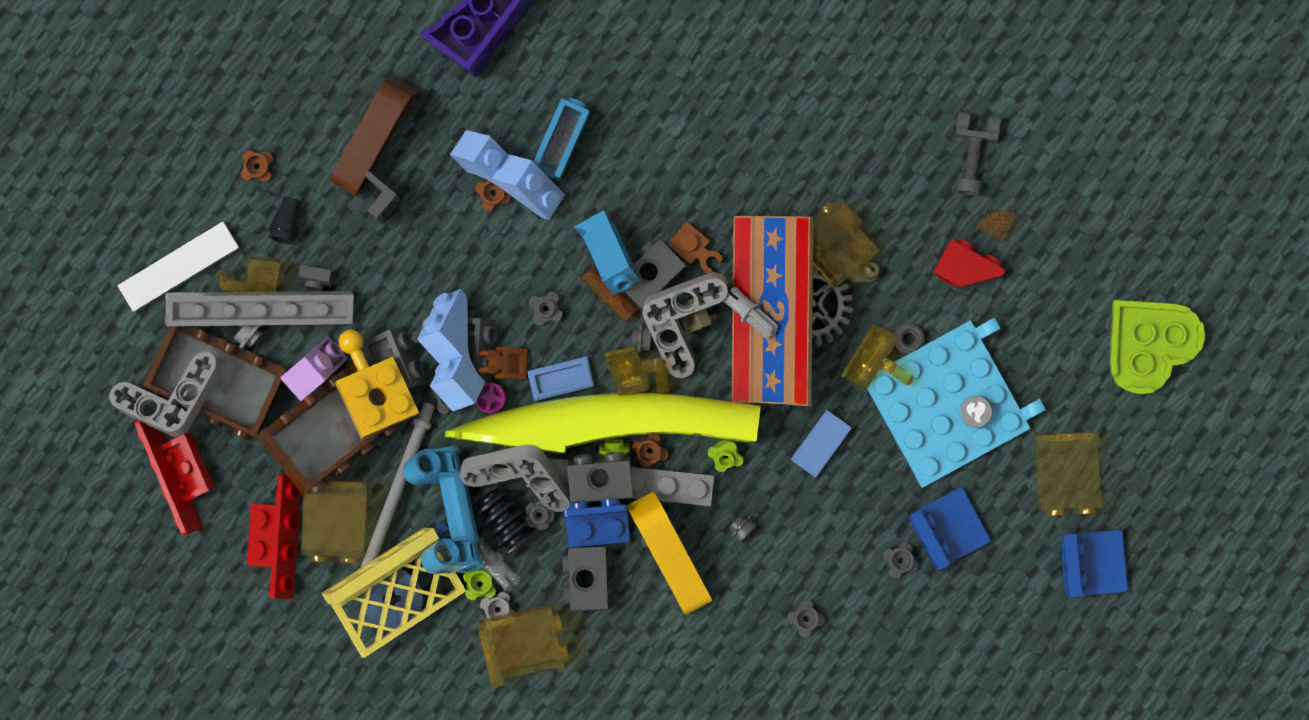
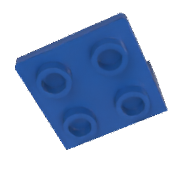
[907,488,990,570]
[564,499,630,548]
[1060,530,1128,597]

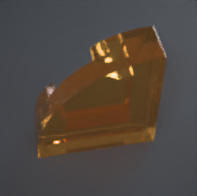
[974,211,1016,242]

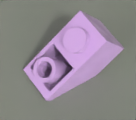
[281,336,348,401]

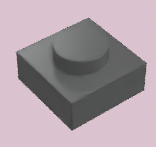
[298,265,333,291]

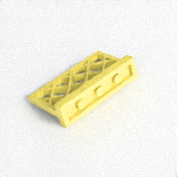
[321,527,466,658]

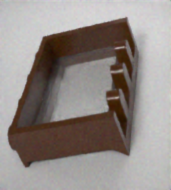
[143,326,289,440]
[255,361,399,496]

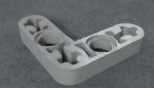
[642,272,728,378]
[109,351,222,437]
[459,445,570,512]

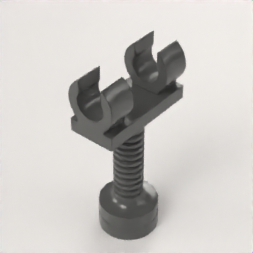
[954,111,1001,196]

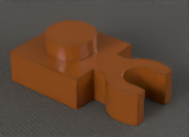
[667,221,723,274]
[479,347,527,380]

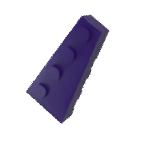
[420,0,533,78]

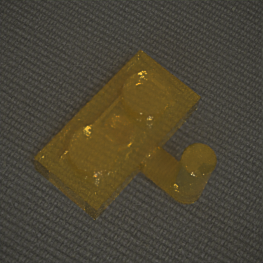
[216,256,280,292]
[841,324,914,390]
[605,347,669,396]

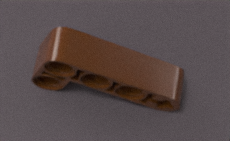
[329,75,421,197]

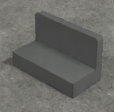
[364,171,401,224]

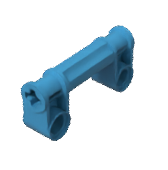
[403,446,485,574]

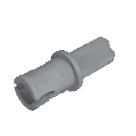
[723,287,779,339]

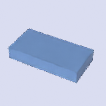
[527,356,594,401]
[790,410,852,478]

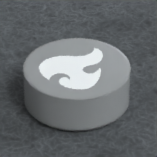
[960,396,992,427]

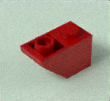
[931,238,1005,289]

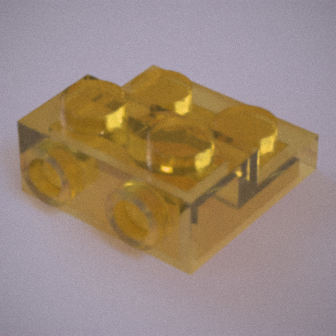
[813,200,880,288]

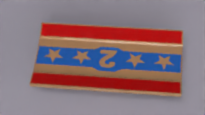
[732,216,816,406]

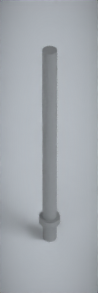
[359,402,435,597]

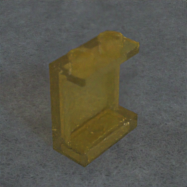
[1034,432,1103,516]
[301,481,369,563]
[478,605,569,688]

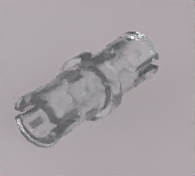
[477,535,520,592]

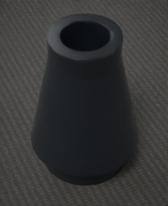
[268,197,301,245]

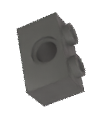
[623,239,686,310]
[567,452,634,503]
[563,547,608,611]

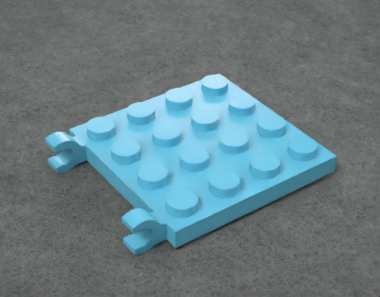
[862,318,1046,488]

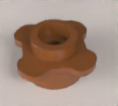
[241,150,273,182]
[475,181,511,211]
[632,433,668,468]

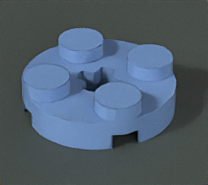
[361,569,423,629]

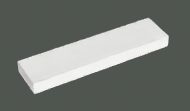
[117,222,240,312]

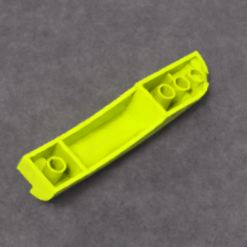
[445,393,761,454]

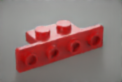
[135,420,215,535]
[247,474,301,599]

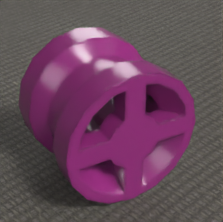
[476,383,506,414]

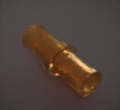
[580,265,637,323]

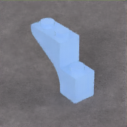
[450,130,565,220]
[417,289,485,411]

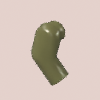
[833,253,880,284]

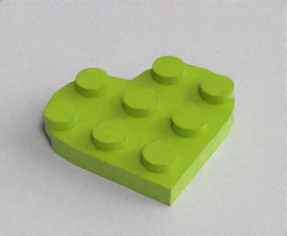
[1109,300,1205,395]

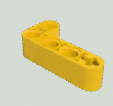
[626,491,712,616]

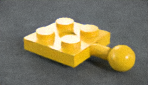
[335,329,419,439]

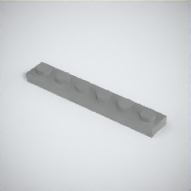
[165,291,354,326]
[526,458,714,507]

